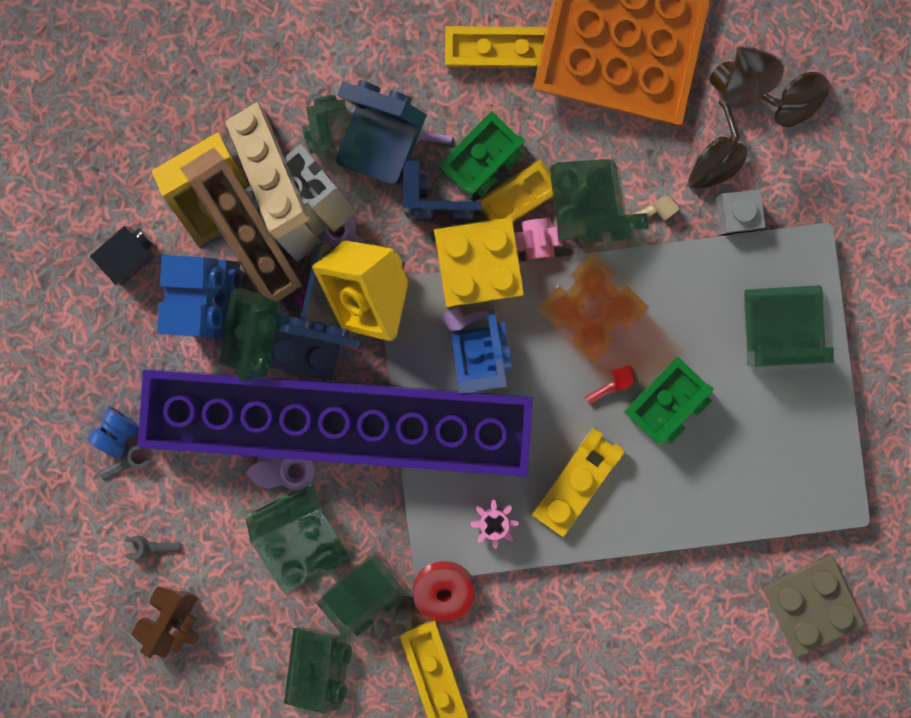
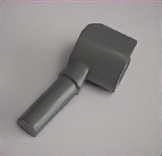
[99,445,150,480]
[125,535,180,560]

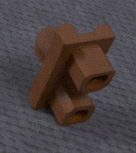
[131,586,199,658]

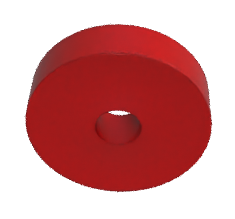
[413,561,475,622]

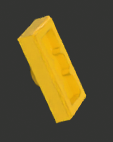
[476,158,562,223]

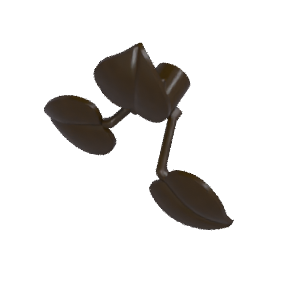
[687,47,831,188]

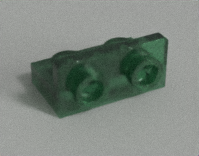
[284,627,352,713]

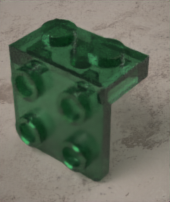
[550,159,649,245]

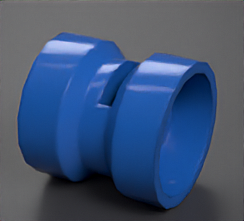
[87,406,139,459]

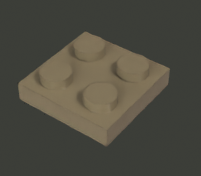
[762,555,865,658]

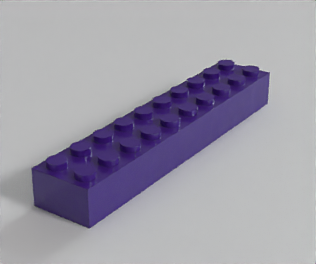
[138,369,534,477]

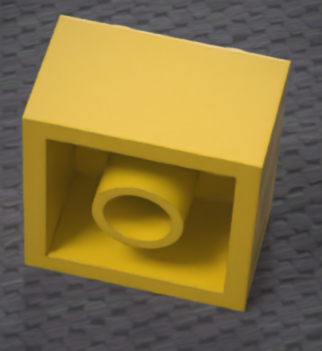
[434,217,524,308]

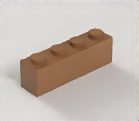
[180,147,302,307]

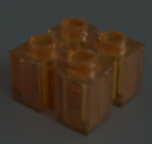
[536,252,649,363]

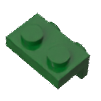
[438,111,525,199]
[623,356,714,445]

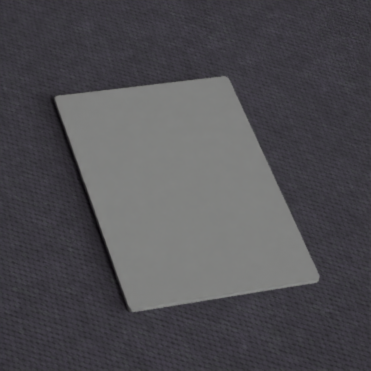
[384,223,870,578]

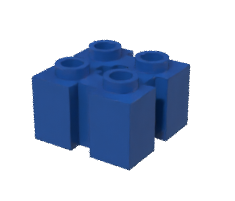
[157,255,243,338]

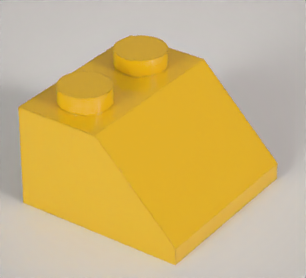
[152,132,250,247]
[312,240,408,341]

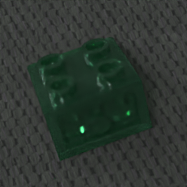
[744,285,834,367]
[245,482,351,594]

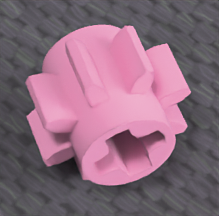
[514,218,563,261]
[470,498,519,548]

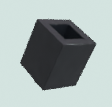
[90,225,156,286]

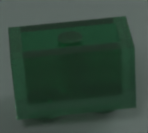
[316,550,405,639]

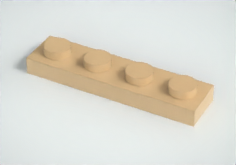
[225,102,310,239]

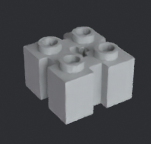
[244,144,357,262]

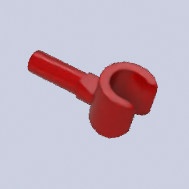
[585,365,635,405]

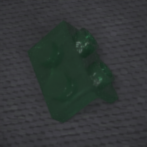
[303,95,350,161]
[219,288,279,383]

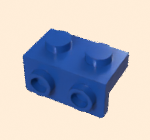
[451,309,512,393]

